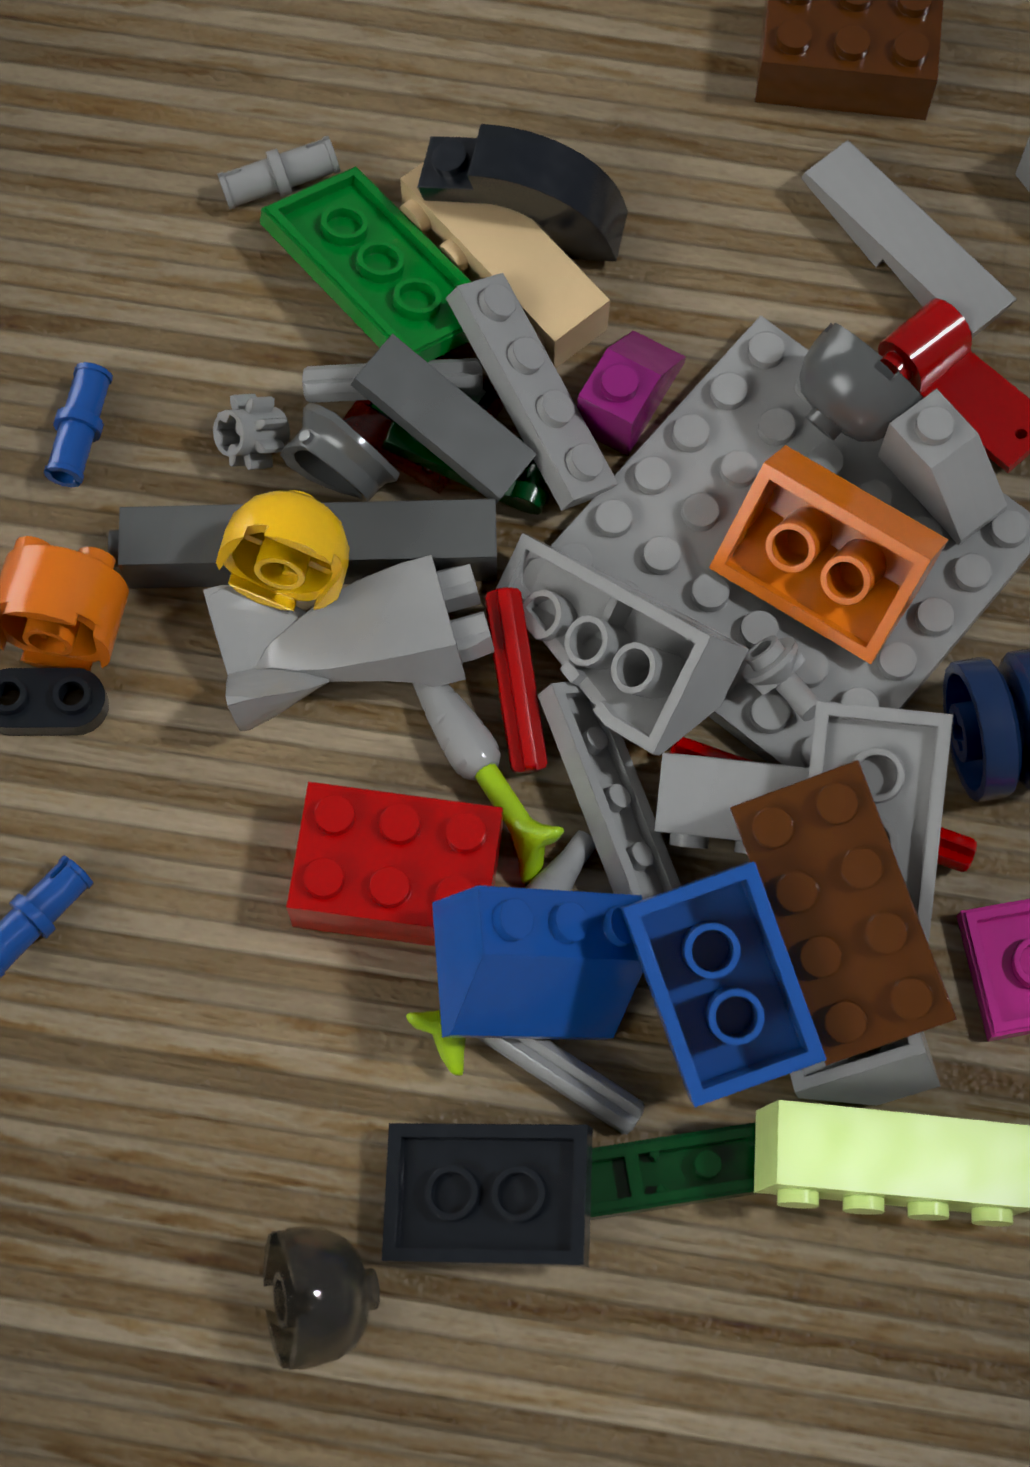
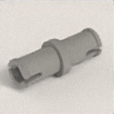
[217,136,341,210]

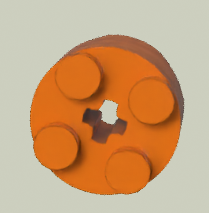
[0,536,129,671]

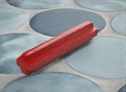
[484,587,548,774]

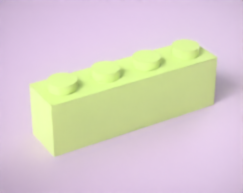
[754,1100,1030,1226]

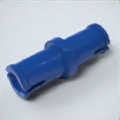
[43,362,113,487]
[0,855,93,978]

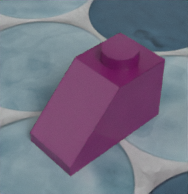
[577,330,686,456]

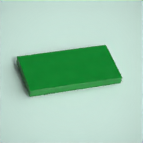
[260,166,472,362]

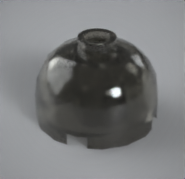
[263,1226,380,1370]

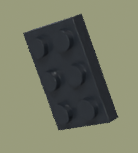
[381,1123,593,1268]

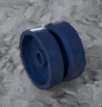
[943,648,1030,802]

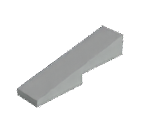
[801,140,1017,338]

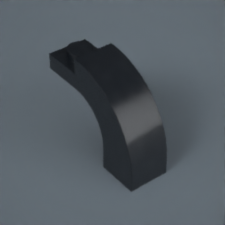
[417,124,628,262]

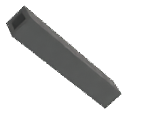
[108,499,497,589]

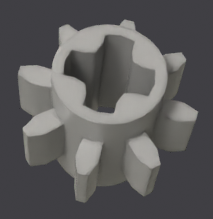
[213,393,290,470]

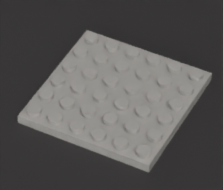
[551,315,1030,767]

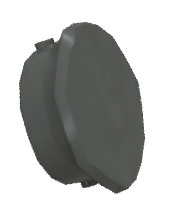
[280,402,399,502]

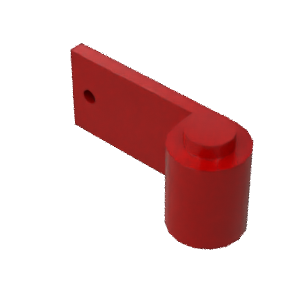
[878,298,1030,473]

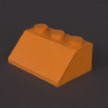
[709,445,949,664]

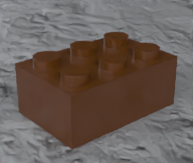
[755,0,944,120]

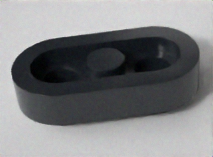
[0,668,109,736]

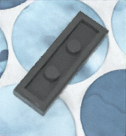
[351,333,537,504]

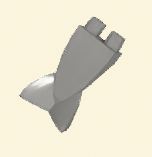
[203,555,495,731]

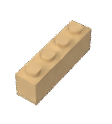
[400,162,610,368]

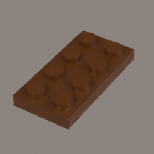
[730,760,957,1066]

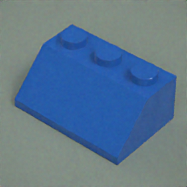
[432,885,643,1040]

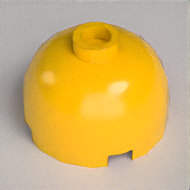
[216,490,350,611]

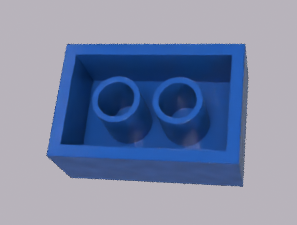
[620,861,827,1107]

